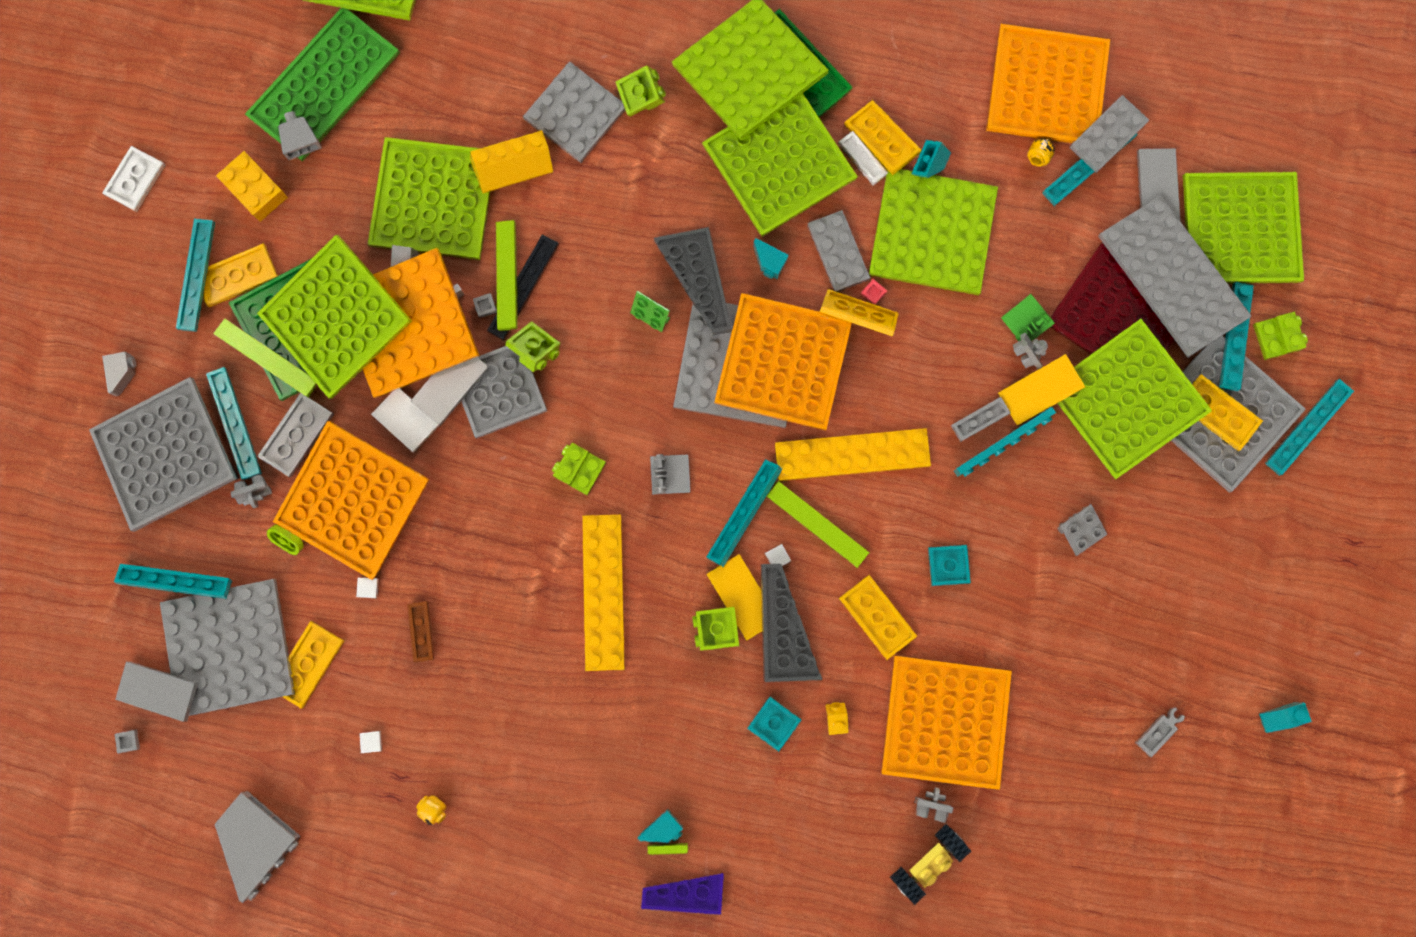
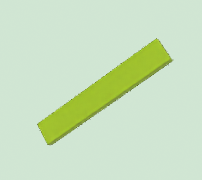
[496,220,518,331]
[213,318,317,397]
[766,481,870,568]

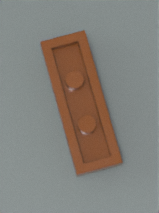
[407,601,434,662]

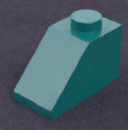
[911,140,951,178]
[753,238,789,279]
[1259,702,1312,733]
[637,809,683,843]

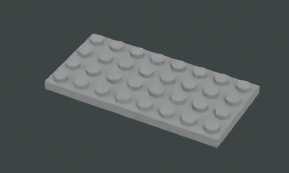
[1098,196,1251,357]

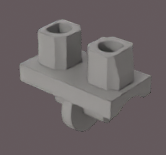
[1013,332,1048,369]
[231,475,272,508]
[914,787,953,823]

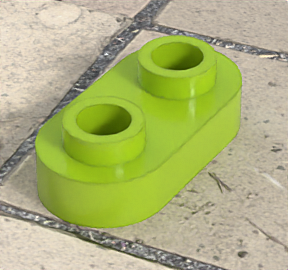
[267,524,304,555]

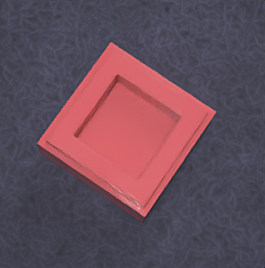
[861,279,887,305]

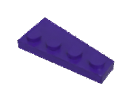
[641,873,724,915]

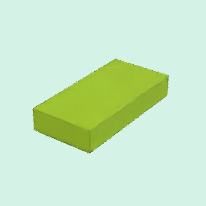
[648,843,688,855]

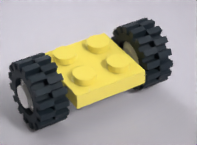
[890,824,971,905]

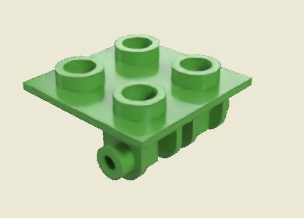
[630,291,670,332]
[1001,294,1055,342]

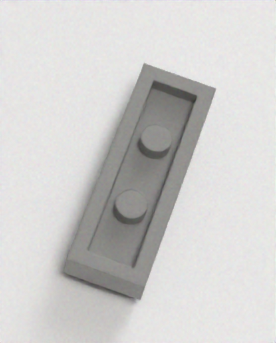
[951,397,1010,442]

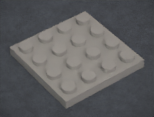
[523,61,625,163]
[461,346,547,439]

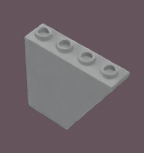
[215,791,301,903]

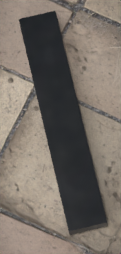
[487,234,559,341]

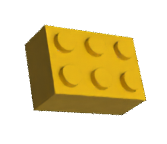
[216,151,288,222]

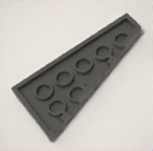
[654,227,732,336]
[761,564,822,682]

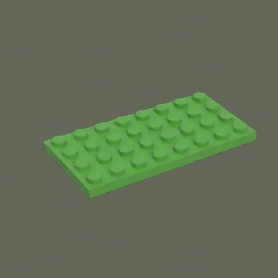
[245,8,400,162]

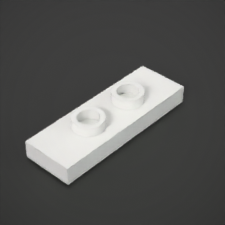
[838,131,888,186]

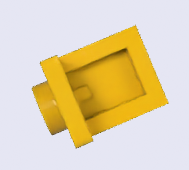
[825,702,849,735]

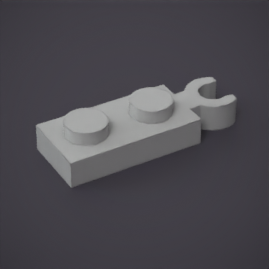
[1135,707,1185,757]

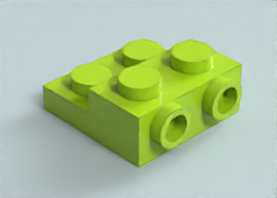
[615,65,666,117]
[1253,312,1308,360]
[506,321,560,372]
[552,443,606,496]
[692,607,739,651]

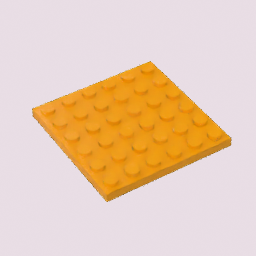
[986,24,1110,143]
[363,248,479,398]
[714,293,852,431]
[273,421,430,580]
[881,656,1012,790]

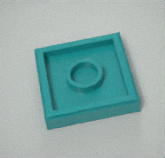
[928,545,971,586]
[747,697,801,752]

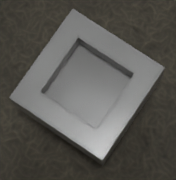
[473,293,497,318]
[115,730,140,754]

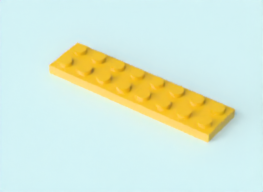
[775,428,931,481]
[582,515,625,671]

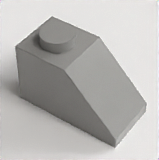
[102,352,137,396]

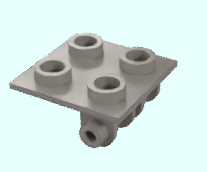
[650,454,690,495]
[1057,504,1107,556]

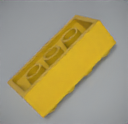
[470,131,553,194]

